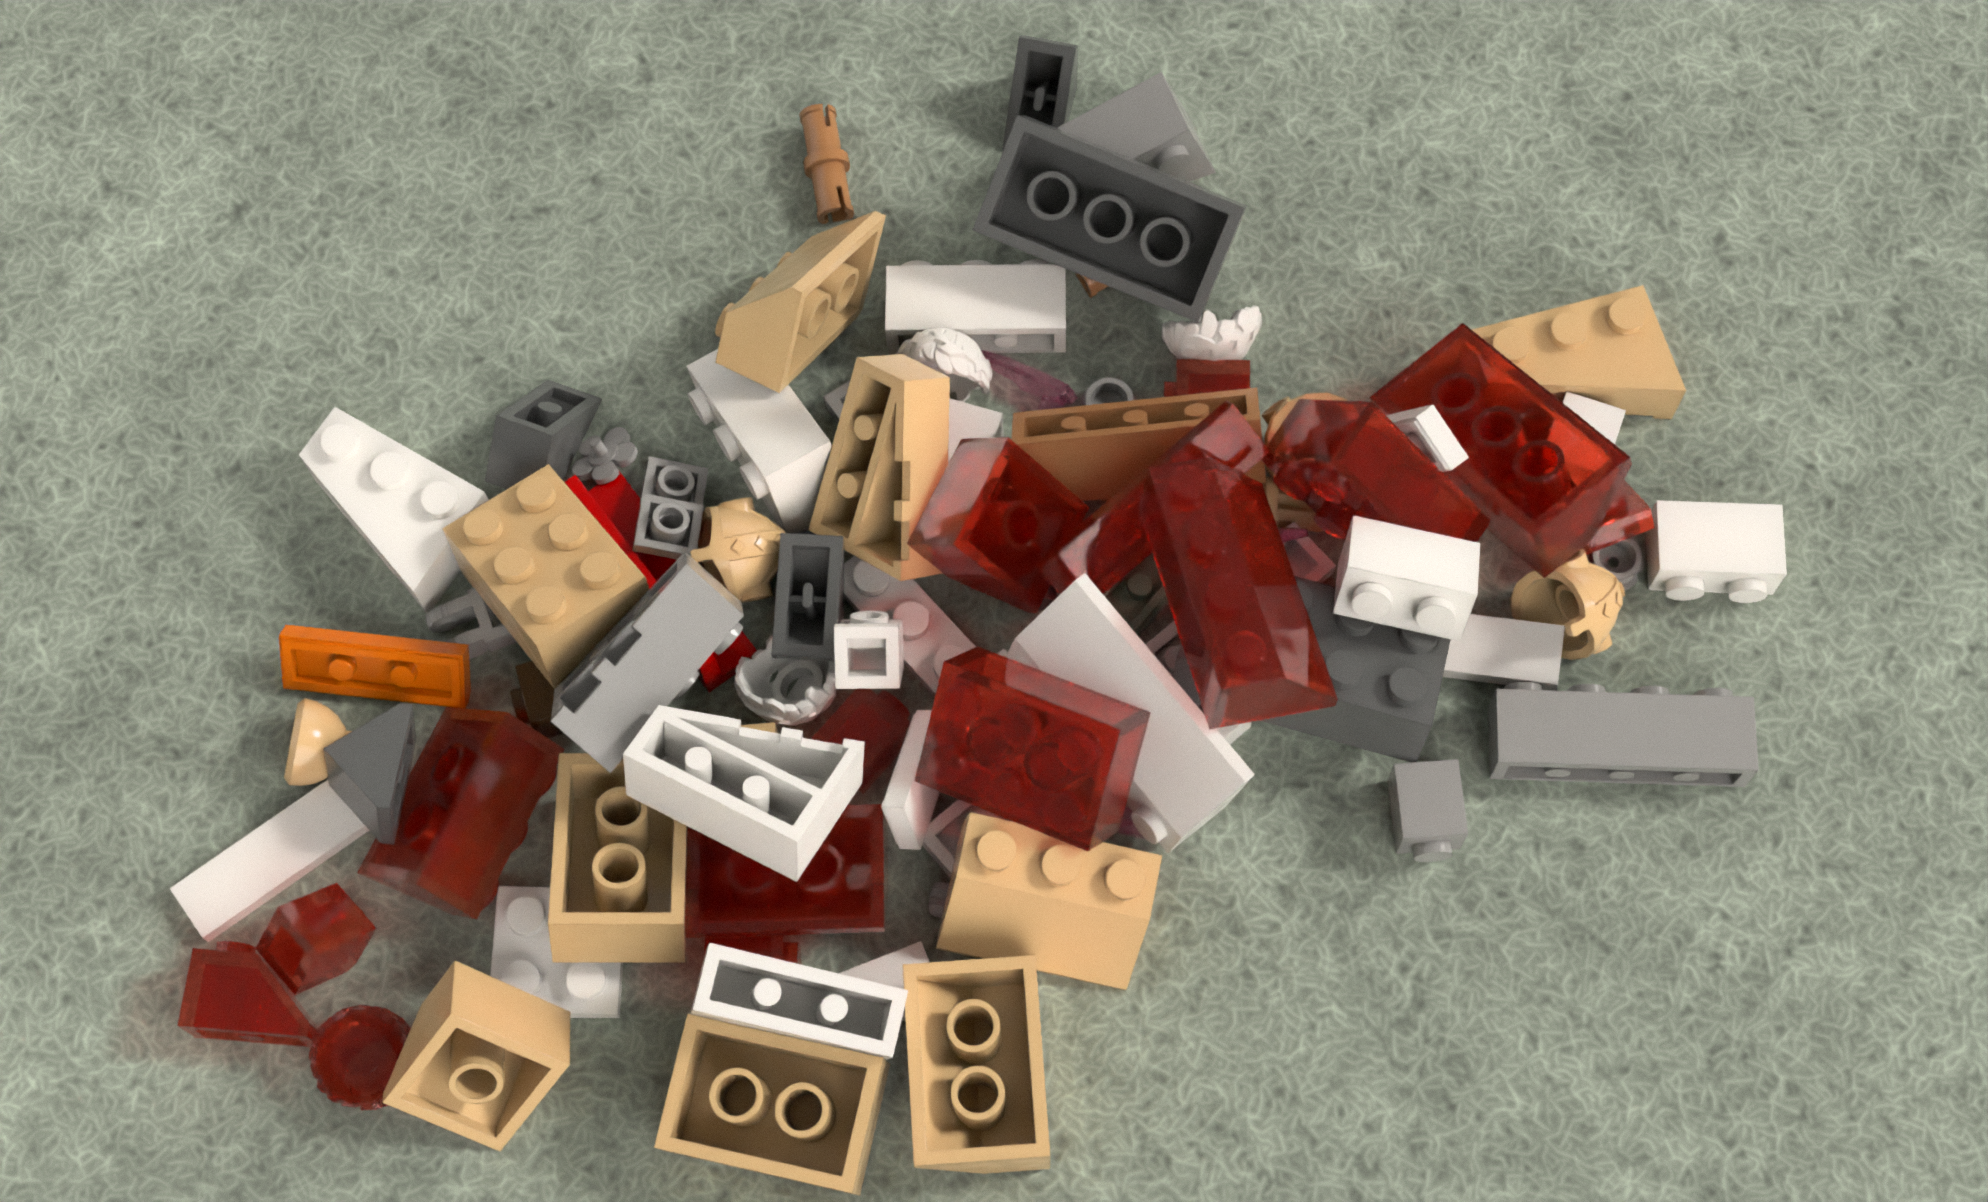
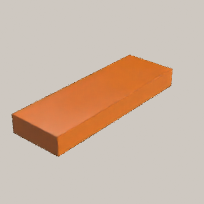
[279,625,471,709]

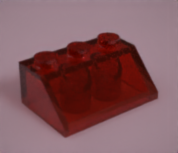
[357,707,565,920]
[685,804,888,938]

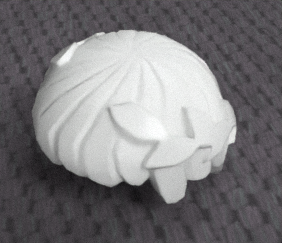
[1162,305,1262,369]
[896,327,992,402]
[734,635,836,726]

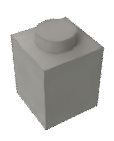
[1387,759,1468,862]

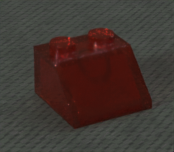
[907,437,1089,613]

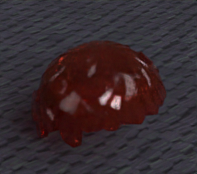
[309,1005,411,1110]

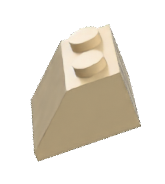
[382,961,571,1151]

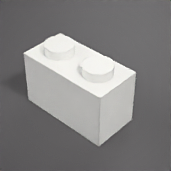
[1645,500,1787,603]
[1333,515,1480,641]

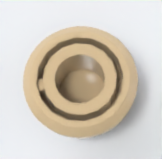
[284,698,352,786]

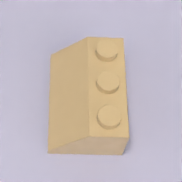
[715,211,886,393]
[935,812,1162,990]
[902,955,1050,1174]

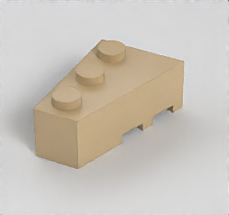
[1461,285,1686,419]
[808,354,950,581]

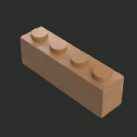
[1011,388,1266,508]

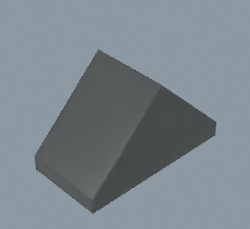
[1002,35,1078,150]
[771,533,844,661]
[324,703,416,845]

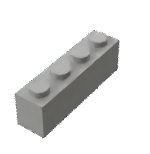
[1488,682,1759,787]

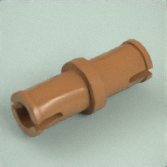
[799,104,855,224]

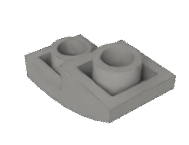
[632,456,709,560]

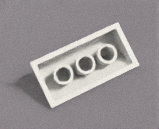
[1005,573,1255,853]

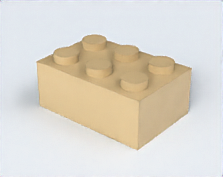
[442,464,649,689]
[548,753,689,963]
[654,1014,890,1196]

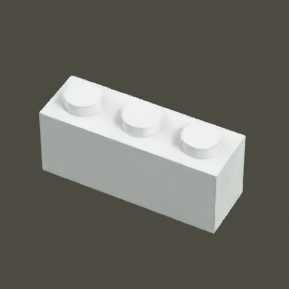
[885,259,1066,354]
[690,943,908,1060]

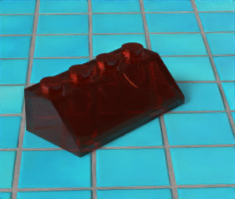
[1369,323,1632,578]
[1139,457,1338,730]

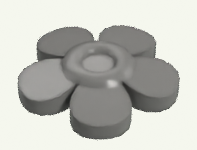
[572,427,638,485]

